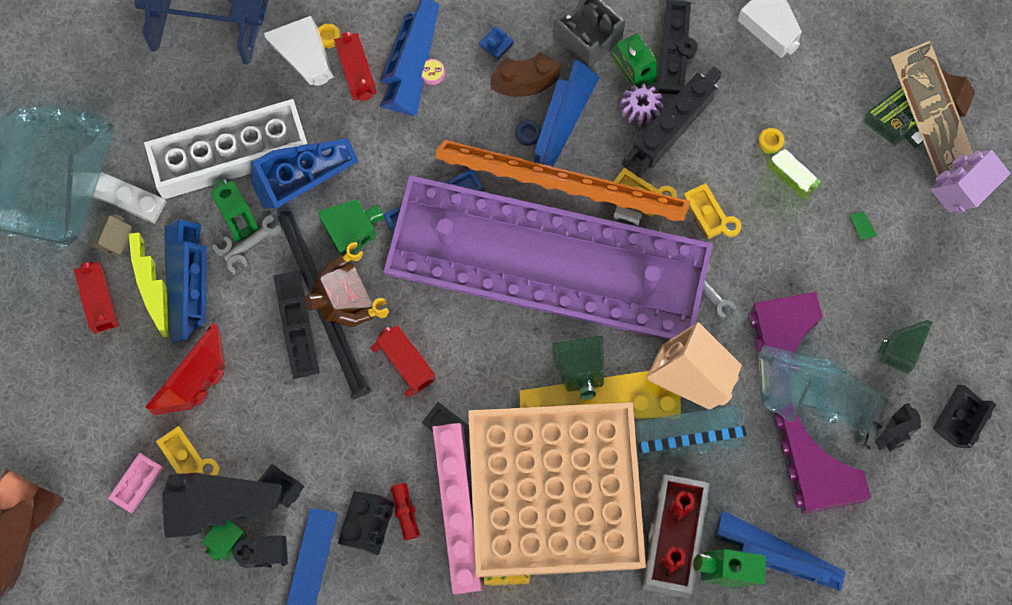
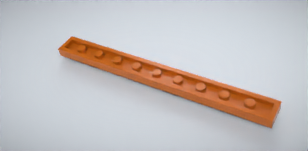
[436,140,690,221]

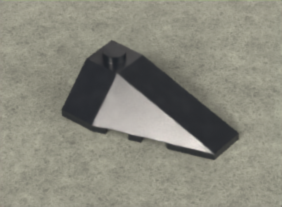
[162,473,283,538]

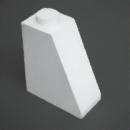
[738,0,802,58]
[264,16,334,86]

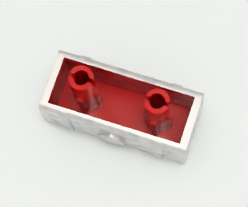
[642,475,710,598]

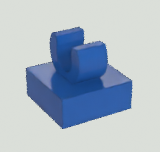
[479,26,514,60]

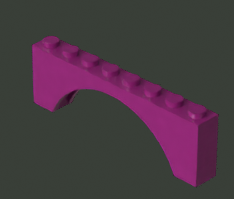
[748,292,871,514]

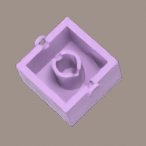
[930,150,1011,214]

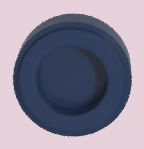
[515,120,541,146]

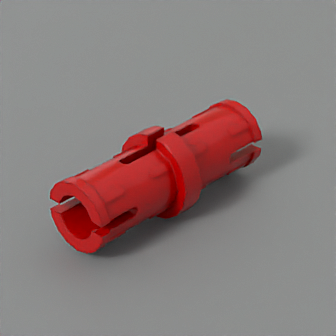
[390,483,421,541]

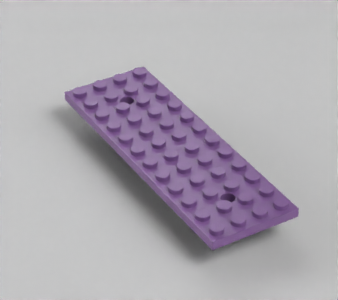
[383,175,713,340]

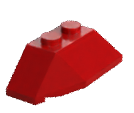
[145,323,225,416]

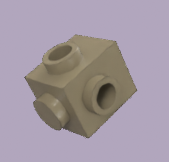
[88,214,132,256]

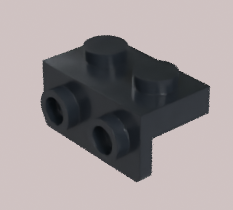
[932,385,996,448]
[875,403,922,452]
[338,491,394,555]

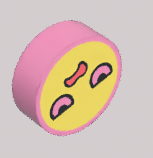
[422,59,445,85]

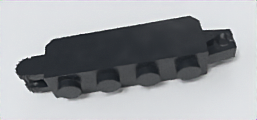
[621,66,722,177]

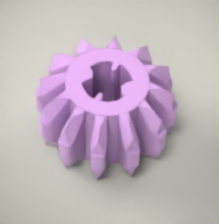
[620,83,663,127]

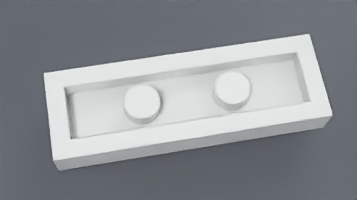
[85,170,167,224]

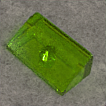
[767,149,822,200]

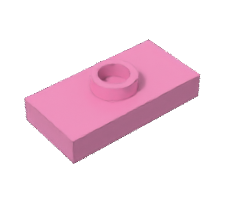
[108,452,163,514]

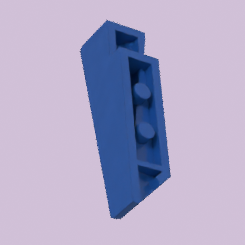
[380,0,439,116]
[533,60,599,167]
[164,219,207,343]
[715,511,846,591]

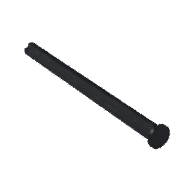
[278,211,371,400]

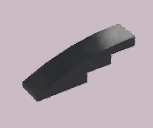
[273,270,320,379]

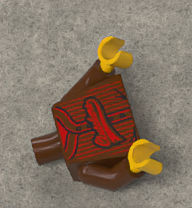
[304,242,389,327]

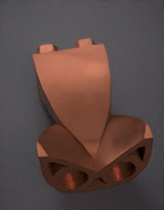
[0,469,65,598]

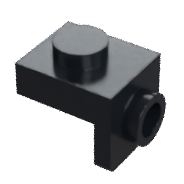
[258,464,305,508]

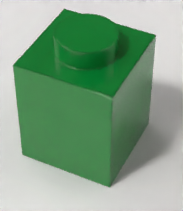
[201,520,248,562]

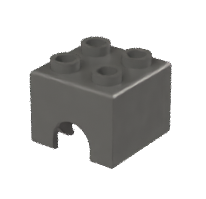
[553,0,625,68]

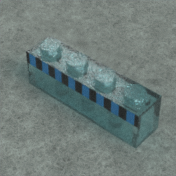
[634,405,747,462]

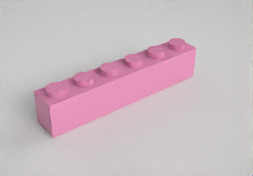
[433,423,484,595]

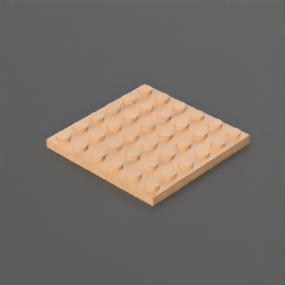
[469,402,646,578]

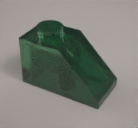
[877,320,933,374]

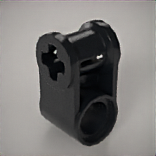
[233,535,288,568]

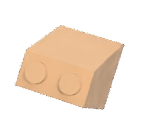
[647,322,742,410]

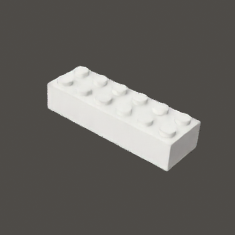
[144,99,308,199]

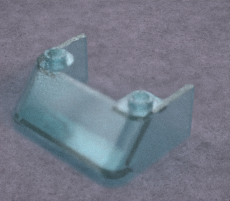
[758,346,885,436]

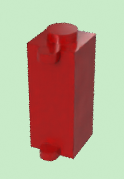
[334,32,377,101]
[73,262,120,334]
[370,324,436,398]

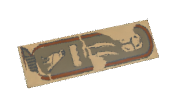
[891,41,973,177]

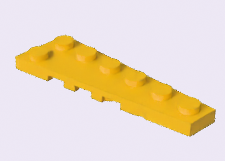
[520,371,681,420]

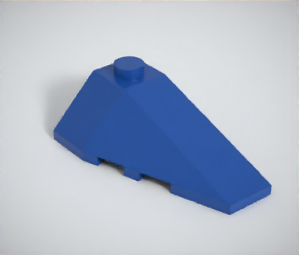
[251,138,358,209]

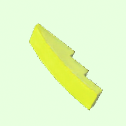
[129,233,169,337]

